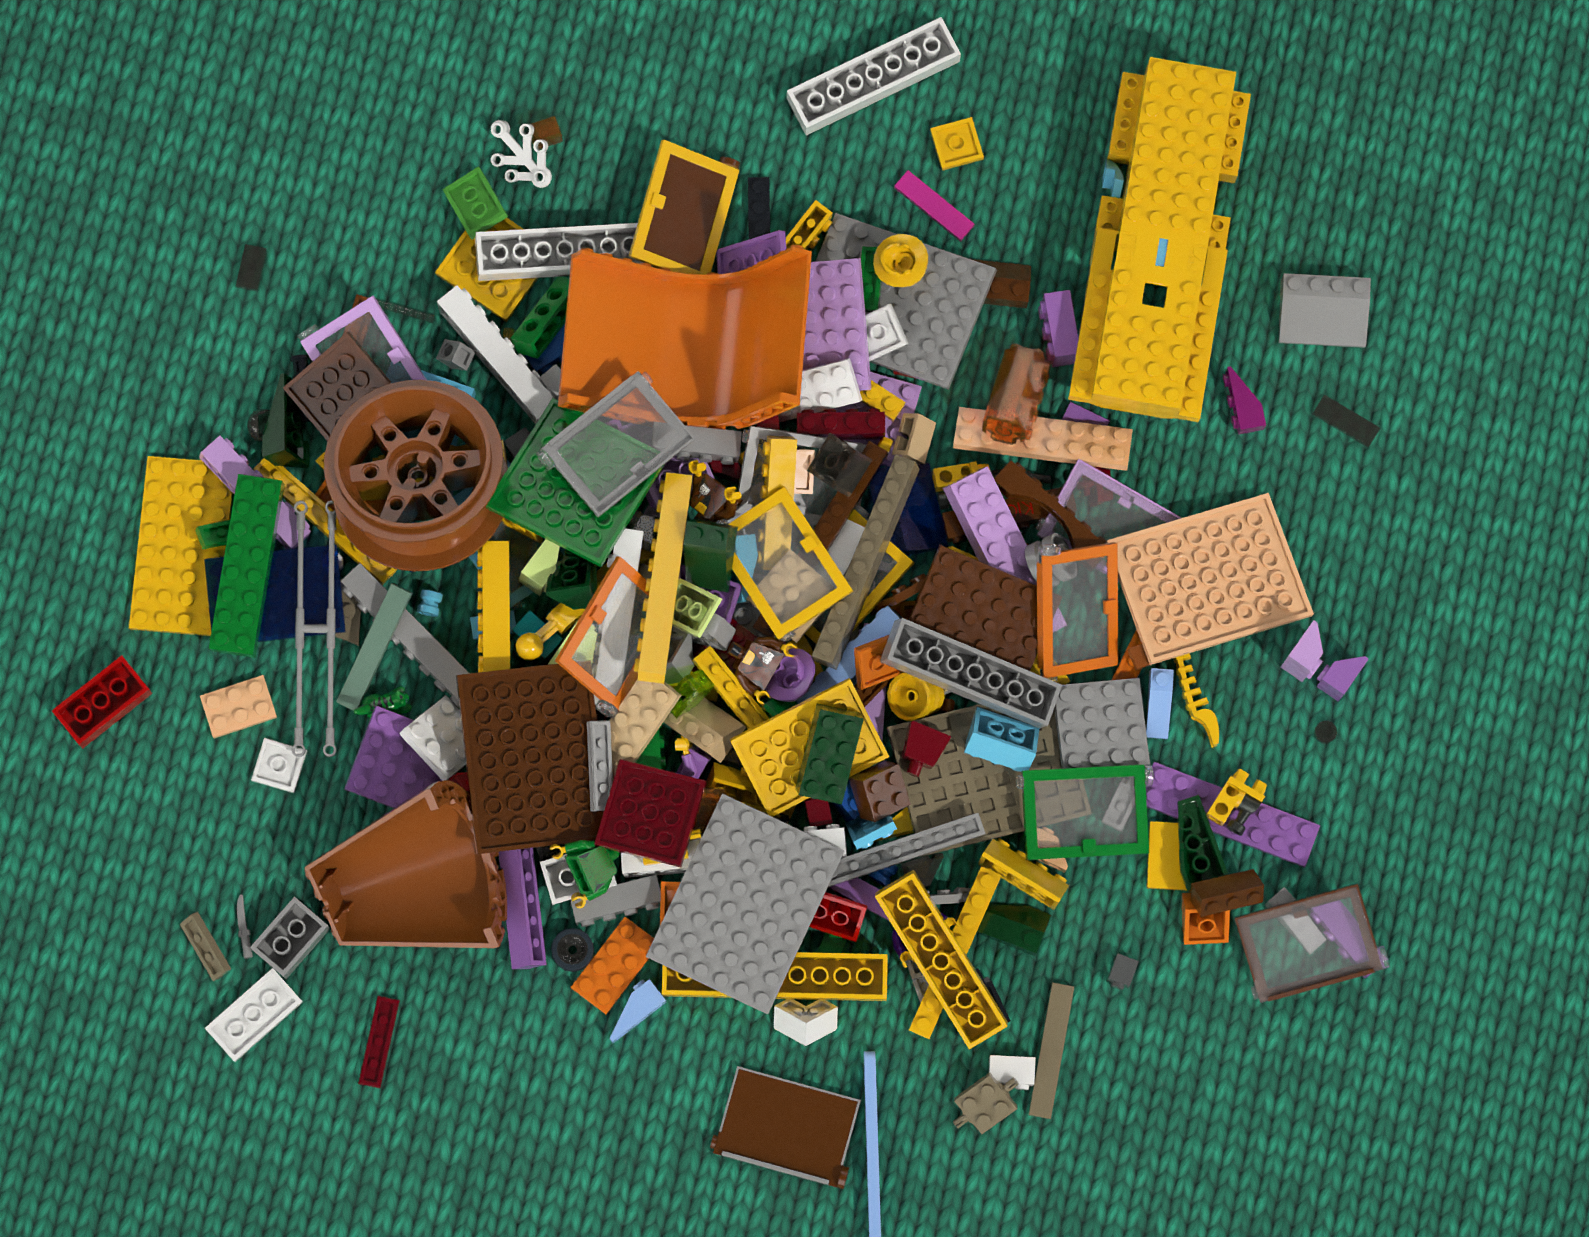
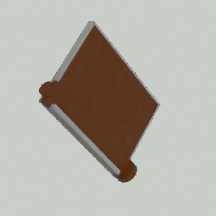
[710,1066,861,1189]

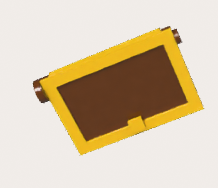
[628,140,740,275]

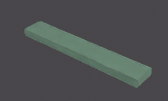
[336,583,413,711]

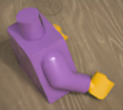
[675,736,711,779]

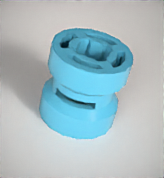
[417,590,443,617]

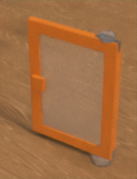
[1037,542,1118,682]
[555,556,649,718]

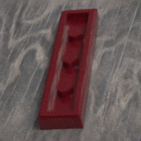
[358,996,400,1089]

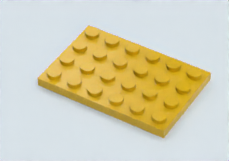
[730,678,889,817]

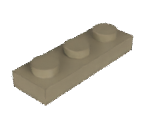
[180,912,231,981]

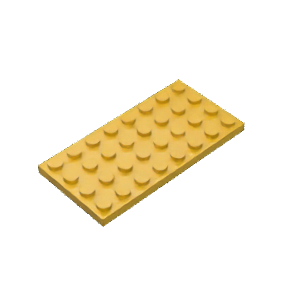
[129,456,233,636]

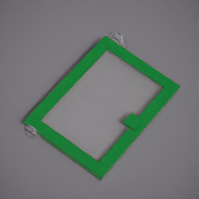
[1016,764,1154,860]

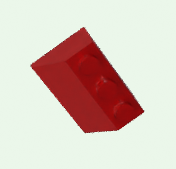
[809,892,867,942]

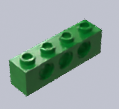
[510,276,569,359]

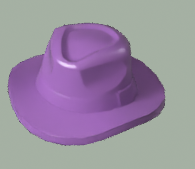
[765,648,815,702]

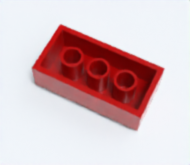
[52,655,153,749]

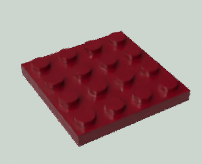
[594,759,706,868]

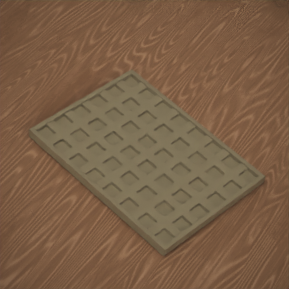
[887,704,1091,857]

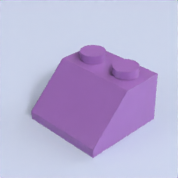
[1316,656,1369,701]

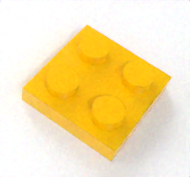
[930,117,984,171]

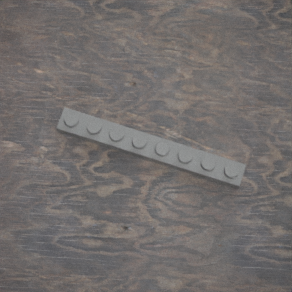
[828,813,986,887]

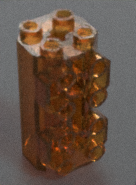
[982,344,1051,445]

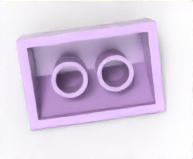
[1281,620,1323,682]

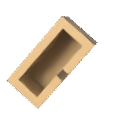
[892,413,936,464]

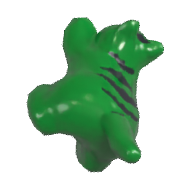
[354,686,412,721]

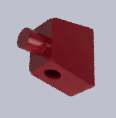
[902,720,951,777]

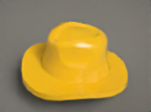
[873,234,928,287]

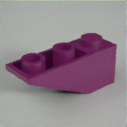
[1223,366,1266,435]

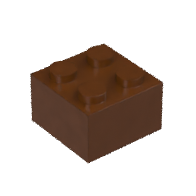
[849,760,911,822]

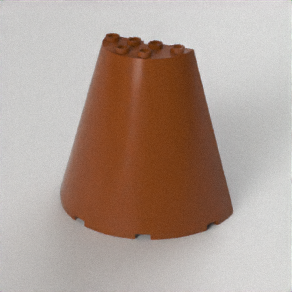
[304,780,507,948]

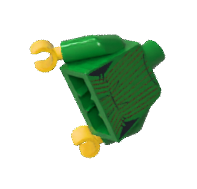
[550,840,619,908]

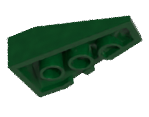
[261,373,309,468]

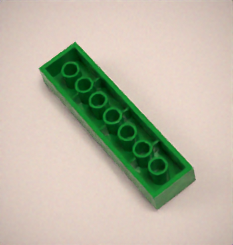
[209,474,285,658]

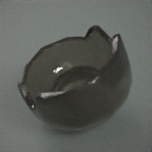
[247,409,270,442]

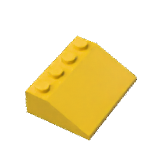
[978,839,1069,910]

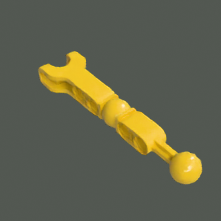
[516,518,655,661]

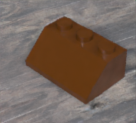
[971,259,1031,308]

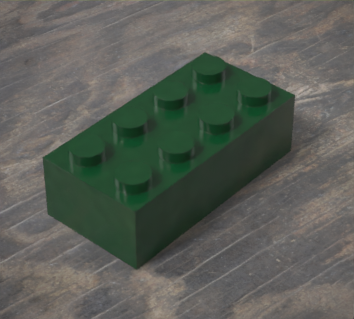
[795,703,864,804]

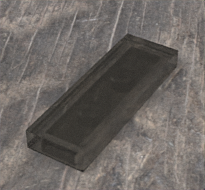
[1313,395,1380,448]

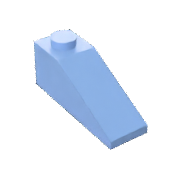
[1146,668,1174,739]
[610,979,666,1043]

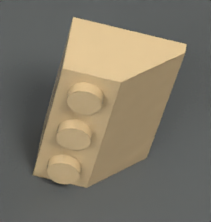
[663,693,746,763]

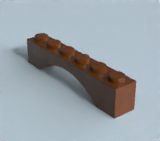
[994,461,1108,572]

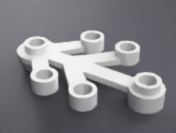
[491,120,552,188]

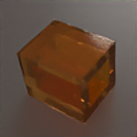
[528,116,563,149]

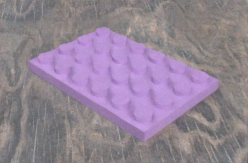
[803,258,871,391]

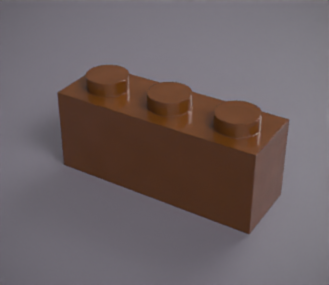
[1191,869,1264,917]

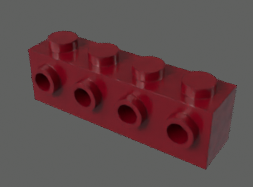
[797,408,886,440]

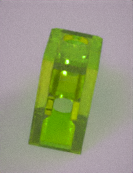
[671,670,714,719]

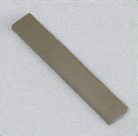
[1028,983,1074,1119]

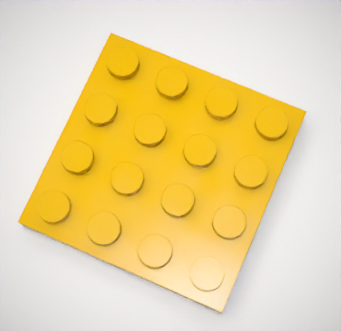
[435,218,538,322]

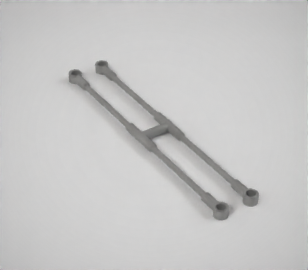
[292,501,337,757]

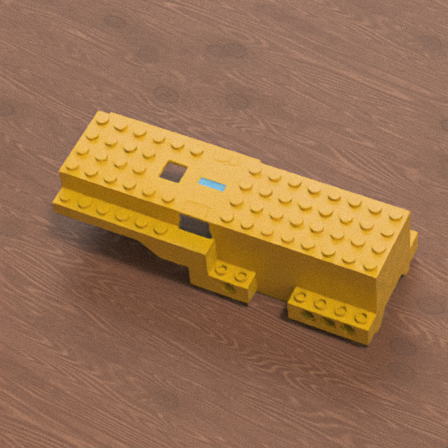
[1068,57,1251,422]

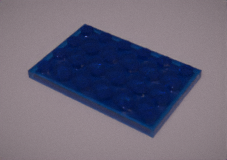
[204,544,346,642]

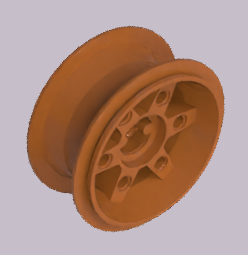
[324,380,507,571]

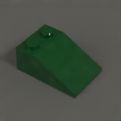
[684,519,738,592]

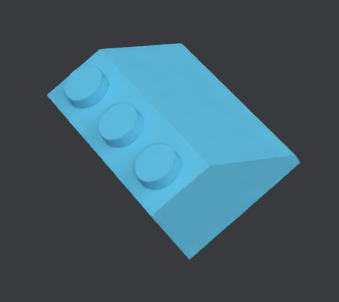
[964,707,1040,772]

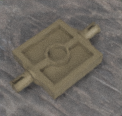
[953,1072,1019,1134]

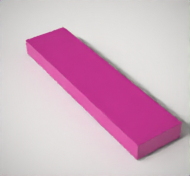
[894,170,975,242]

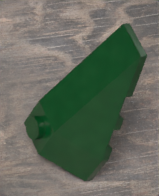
[546,549,597,610]
[1177,795,1229,892]
[954,902,1051,956]

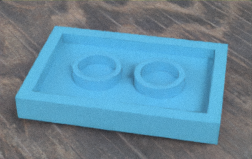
[844,815,897,849]

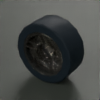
[551,928,594,972]

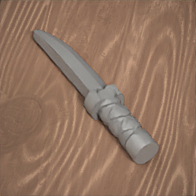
[237,895,253,959]

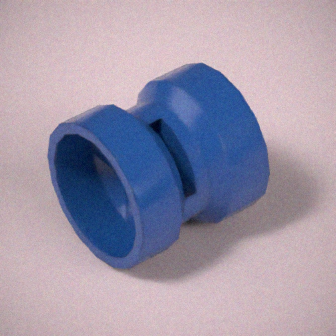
[869,865,899,887]

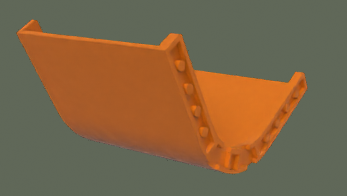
[558,245,812,430]

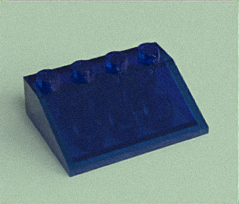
[868,463,948,560]

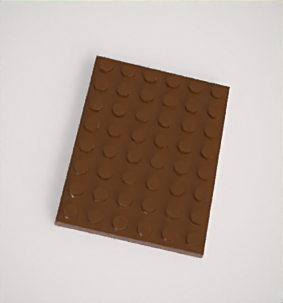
[456,660,604,854]

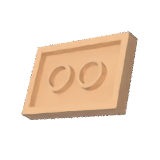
[200,675,277,738]

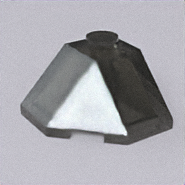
[900,853,944,889]

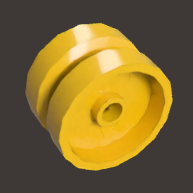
[887,673,945,721]

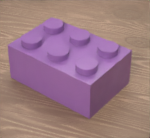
[1038,290,1078,367]

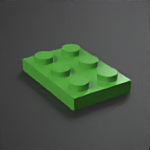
[442,166,509,239]

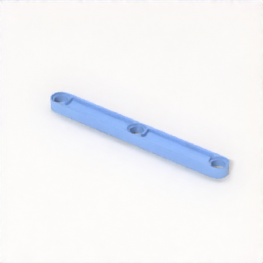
[864,1051,881,1237]

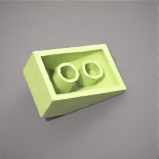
[518,539,560,596]
[672,578,722,638]

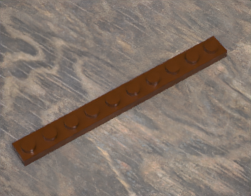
[753,441,889,637]

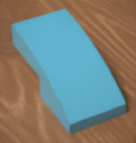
[1102,159,1124,198]

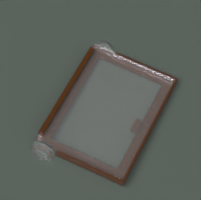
[1235,883,1390,1003]

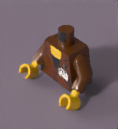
[689,460,743,524]
[727,636,798,706]

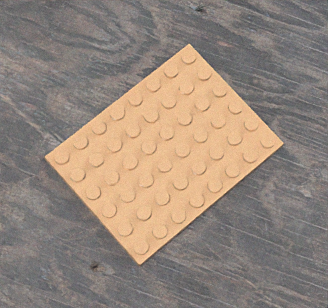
[1107,493,1314,665]

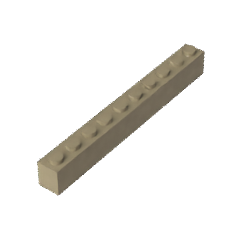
[812,455,920,670]

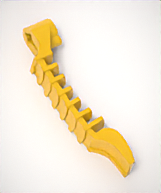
[1173,653,1219,748]

